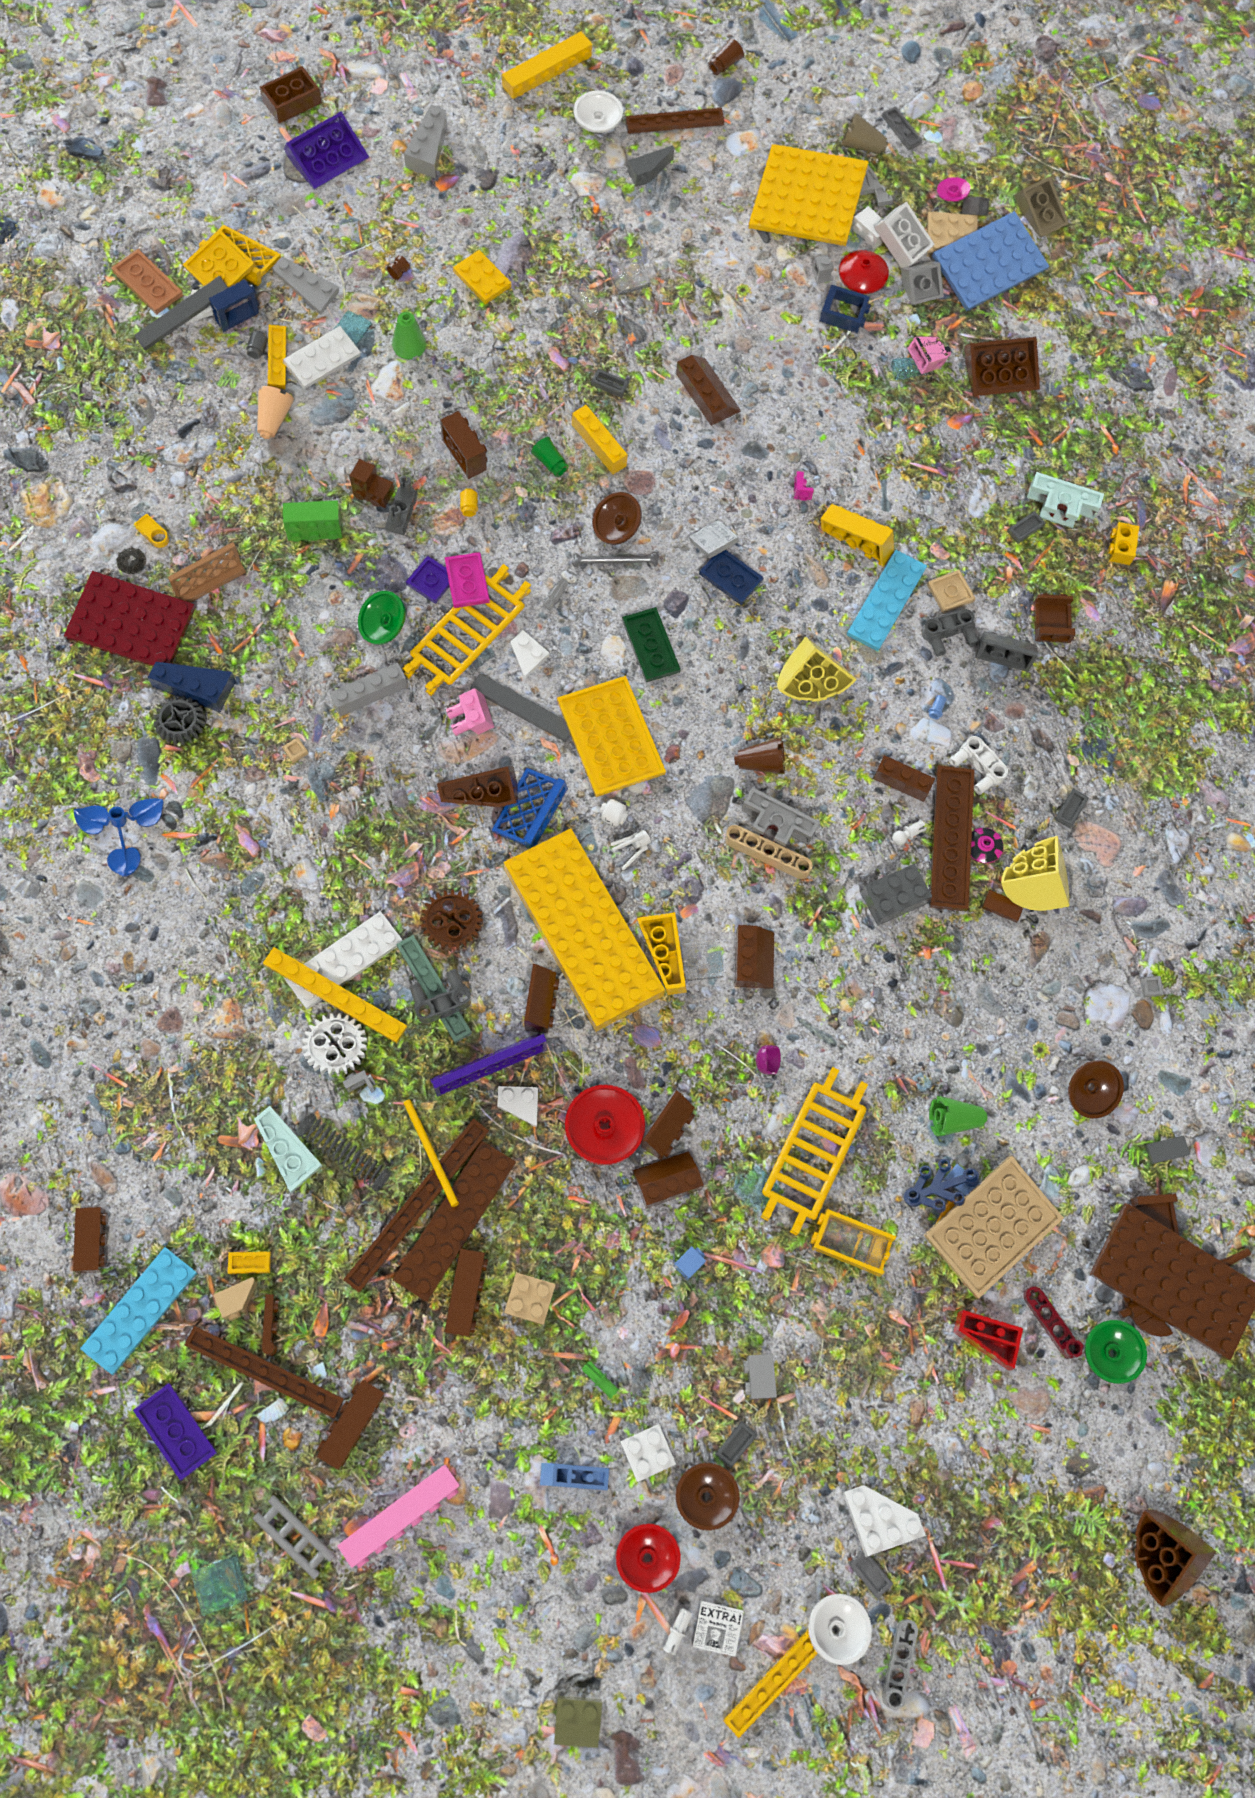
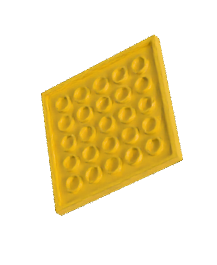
[749,144,869,246]

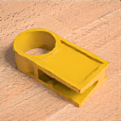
[134,513,169,548]

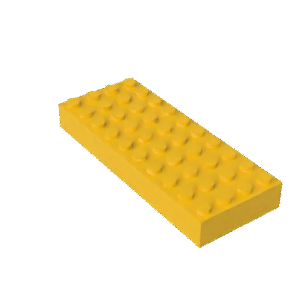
[503,828,665,1032]

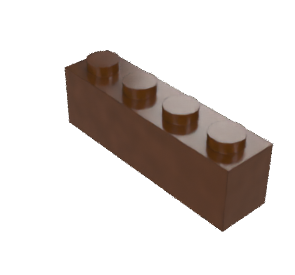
[444,1249,488,1338]
[316,1380,386,1470]

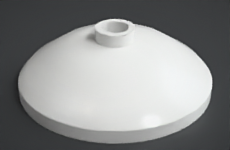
[574,91,623,133]
[808,1594,872,1665]

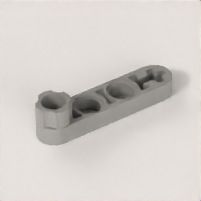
[882,1619,918,1710]

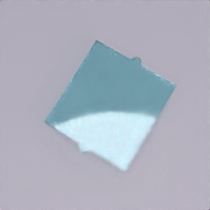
[333,310,372,346]
[733,1165,781,1213]

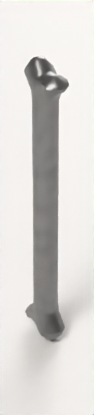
[572,552,659,567]

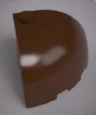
[1134,1509,1217,1607]

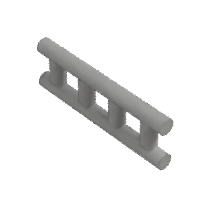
[252,1495,336,1580]

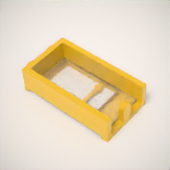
[810,1209,896,1277]

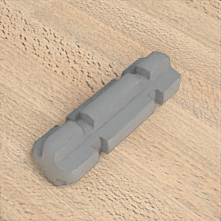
[543,578,568,610]

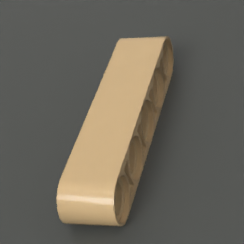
[725,825,813,879]

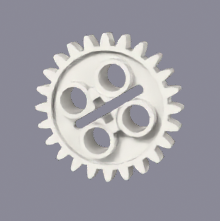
[302,1013,368,1077]

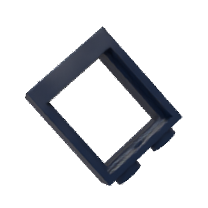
[208,279,259,332]
[819,284,871,334]

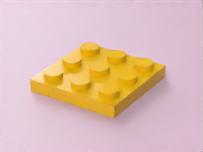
[182,230,256,288]

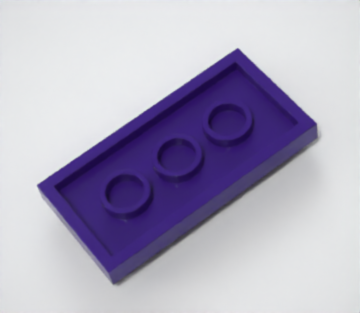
[133,1383,218,1481]

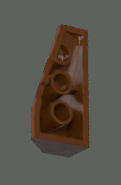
[437,766,518,807]

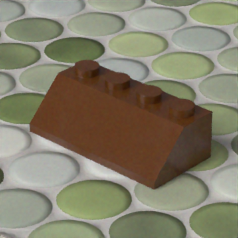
[676,355,741,426]

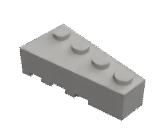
[404,105,447,179]

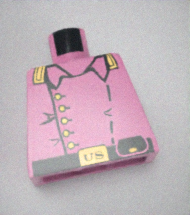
[907,337,951,374]

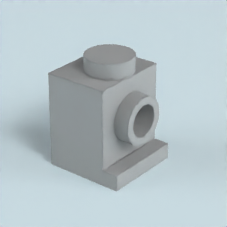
[812,255,834,284]

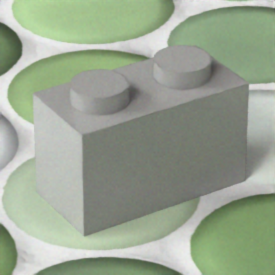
[743,1354,777,1400]

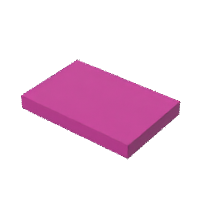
[444,552,490,608]

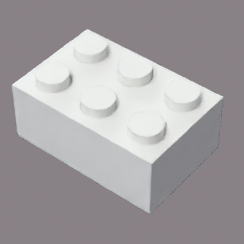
[874,202,935,268]

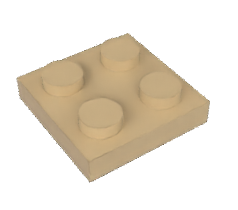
[504,1272,556,1325]

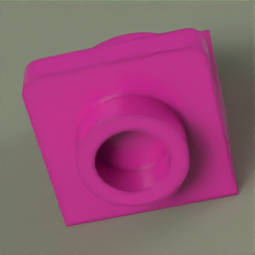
[794,471,814,501]

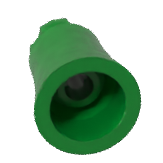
[531,437,569,478]

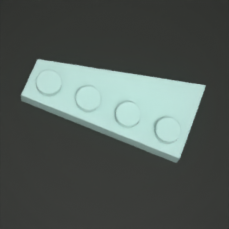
[254,1106,322,1193]

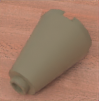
[841,113,888,154]

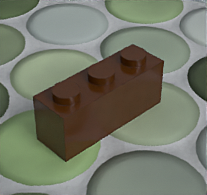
[873,755,935,802]
[73,1207,108,1274]

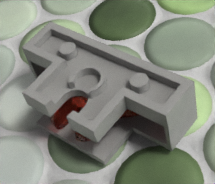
[742,787,820,848]

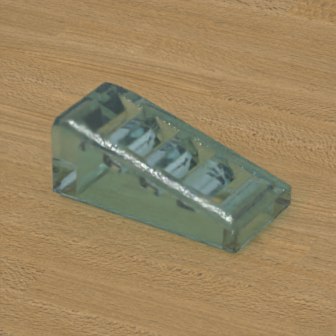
[891,358,928,380]

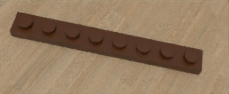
[184,1326,345,1419]

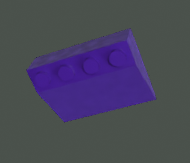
[283,111,369,190]

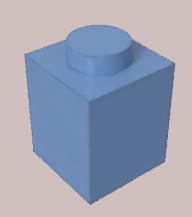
[673,1246,706,1281]

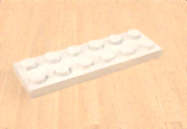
[284,911,403,1010]

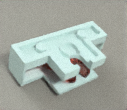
[1027,472,1104,528]

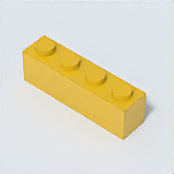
[572,405,628,475]

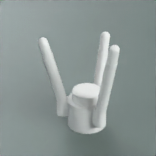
[611,830,651,870]

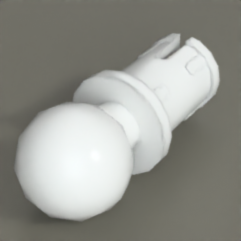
[892,820,927,845]

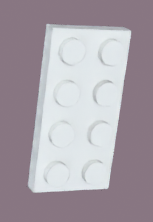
[283,326,361,390]

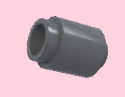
[246,331,268,359]

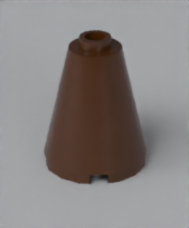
[734,737,785,774]

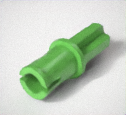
[582,1361,619,1399]

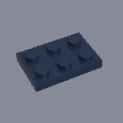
[699,550,764,605]

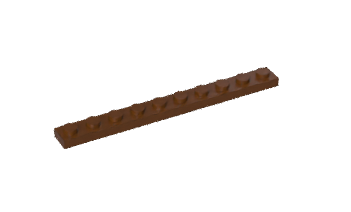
[343,1118,489,1293]

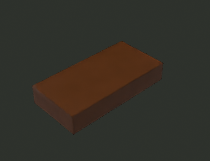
[982,890,1023,923]

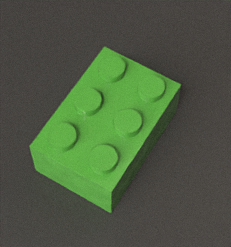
[283,500,342,542]

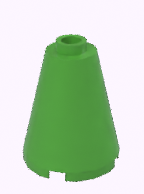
[392,312,426,360]
[929,1096,987,1136]

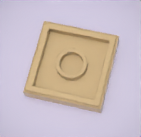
[927,569,976,614]

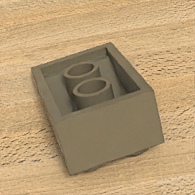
[1014,177,1069,238]

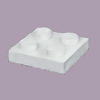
[620,1424,676,1482]

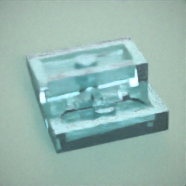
[191,1556,248,1616]

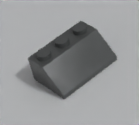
[976,631,1038,672]

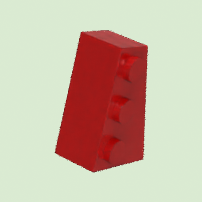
[953,1310,1023,1371]

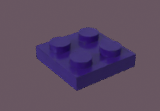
[406,556,450,604]

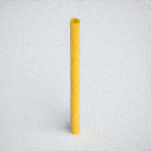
[403,1099,459,1207]

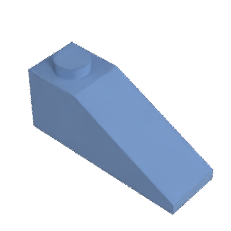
[540,1463,609,1490]

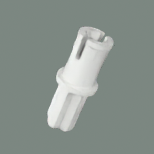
[663,1608,692,1655]

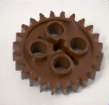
[420,889,483,952]

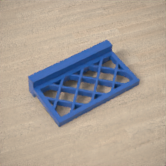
[492,768,568,849]

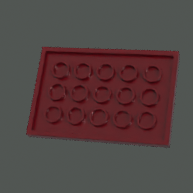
[64,571,196,667]

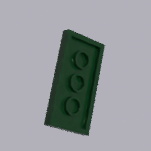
[622,607,681,683]

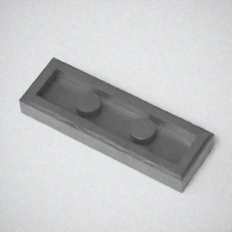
[882,106,923,151]

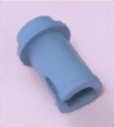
[928,695,947,720]

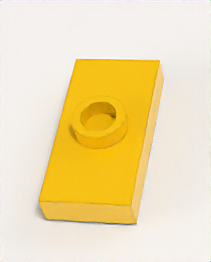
[228,1252,271,1274]

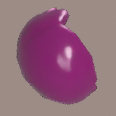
[755,1045,781,1075]

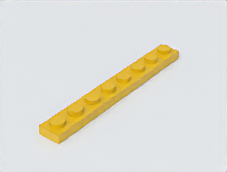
[263,947,407,1044]

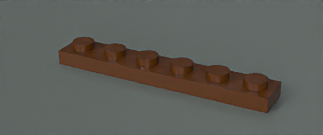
[625,107,725,134]

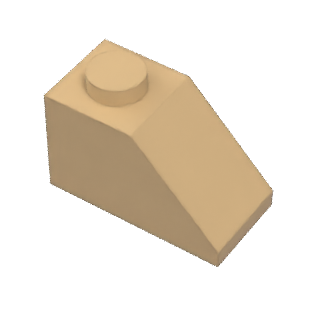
[214,1277,257,1321]

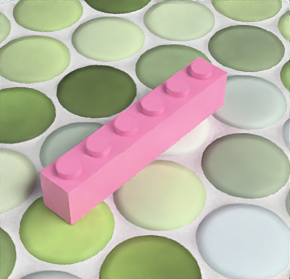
[337,1464,460,1568]

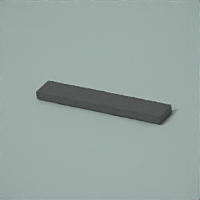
[134,276,228,351]
[470,673,570,742]

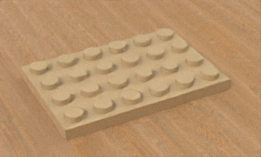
[924,1156,1064,1299]

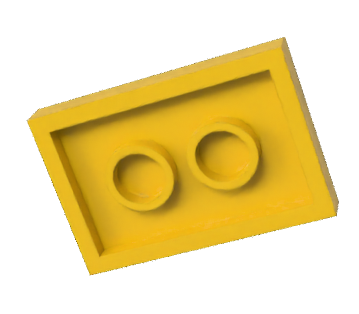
[453,250,512,305]

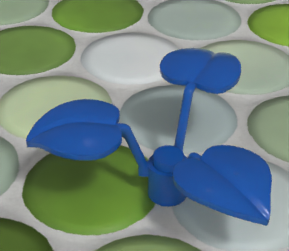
[74,798,164,877]

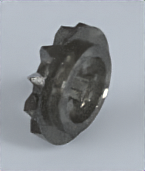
[116,546,146,574]

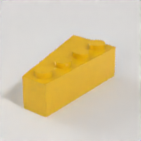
[821,504,894,567]

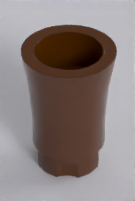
[708,38,744,75]

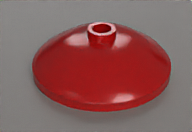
[839,250,889,294]
[616,1524,681,1593]

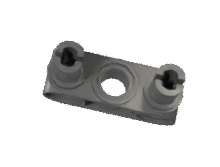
[386,476,417,535]
[922,609,980,657]
[409,969,472,1024]

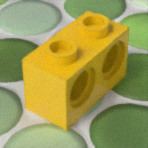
[1108,522,1139,565]

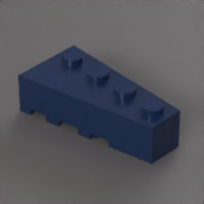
[148,662,236,713]

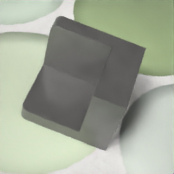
[962,197,990,216]

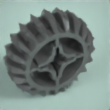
[153,696,206,746]

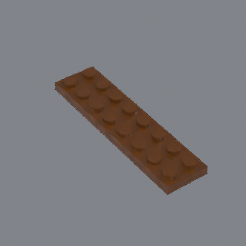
[929,765,975,912]
[392,1141,516,1303]

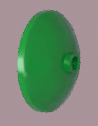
[358,591,406,645]
[1085,1320,1147,1384]

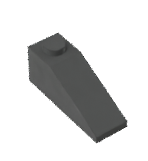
[628,145,675,187]

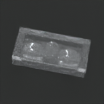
[570,283,604,318]

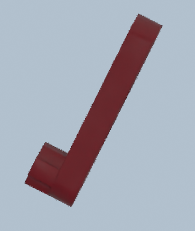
[1023,1286,1084,1359]

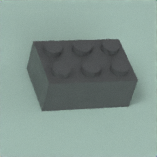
[861,864,932,926]

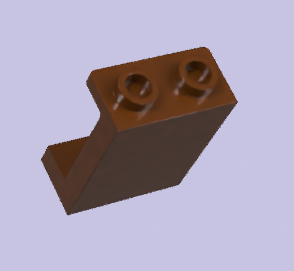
[1033,593,1076,643]
[1131,1193,1179,1235]

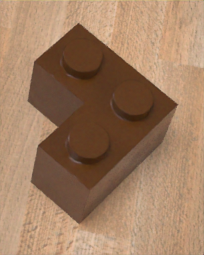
[349,459,395,508]

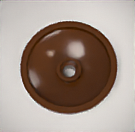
[592,492,642,545]
[1068,1060,1124,1119]
[675,1463,740,1531]

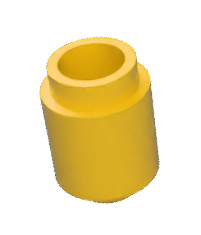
[460,488,478,517]

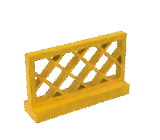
[199,225,281,286]

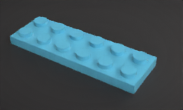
[847,550,927,651]
[80,1247,197,1375]

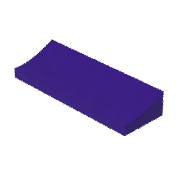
[430,1033,547,1097]

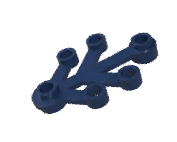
[904,1159,980,1213]

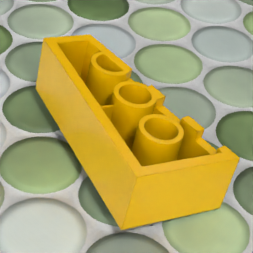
[637,912,687,995]

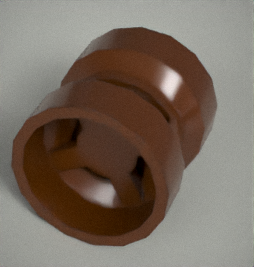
[386,255,410,280]

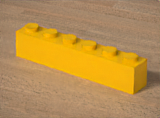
[501,31,592,99]

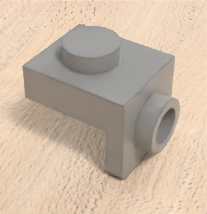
[343,1070,376,1093]

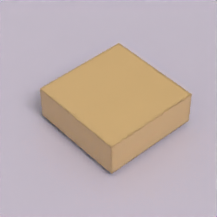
[282,737,309,763]

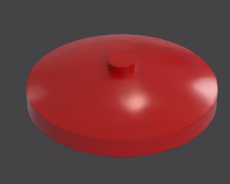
[565,1085,645,1166]

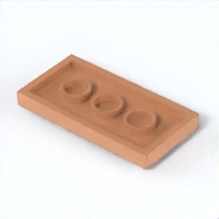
[111,249,183,315]

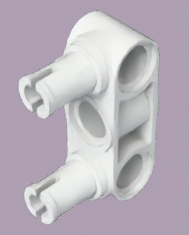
[948,736,1008,795]

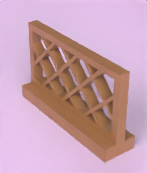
[168,542,246,603]

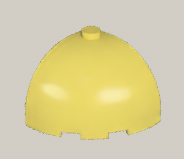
[777,637,857,702]
[1001,836,1070,911]

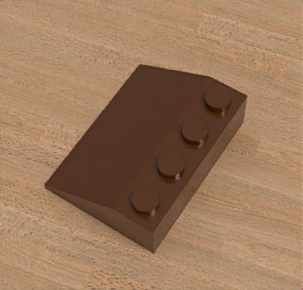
[964,337,1040,397]

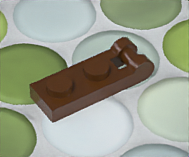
[262,1294,280,1356]

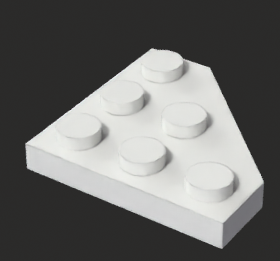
[843,1485,926,1557]

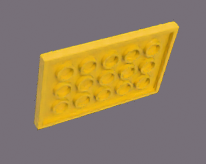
[557,676,666,797]

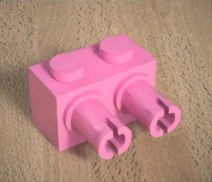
[446,688,494,736]

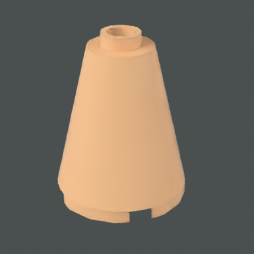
[257,386,294,439]

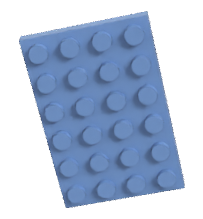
[932,211,1050,312]

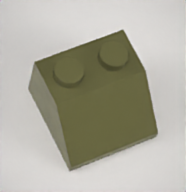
[554,1696,602,1748]

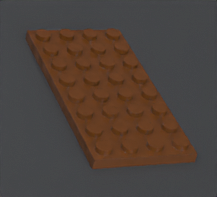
[1089,1203,1255,1360]

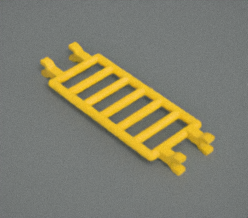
[402,564,531,696]
[760,1067,868,1236]

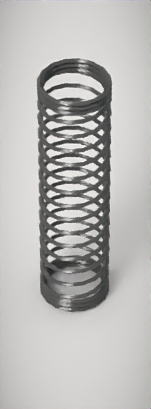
[296,1113,392,1192]

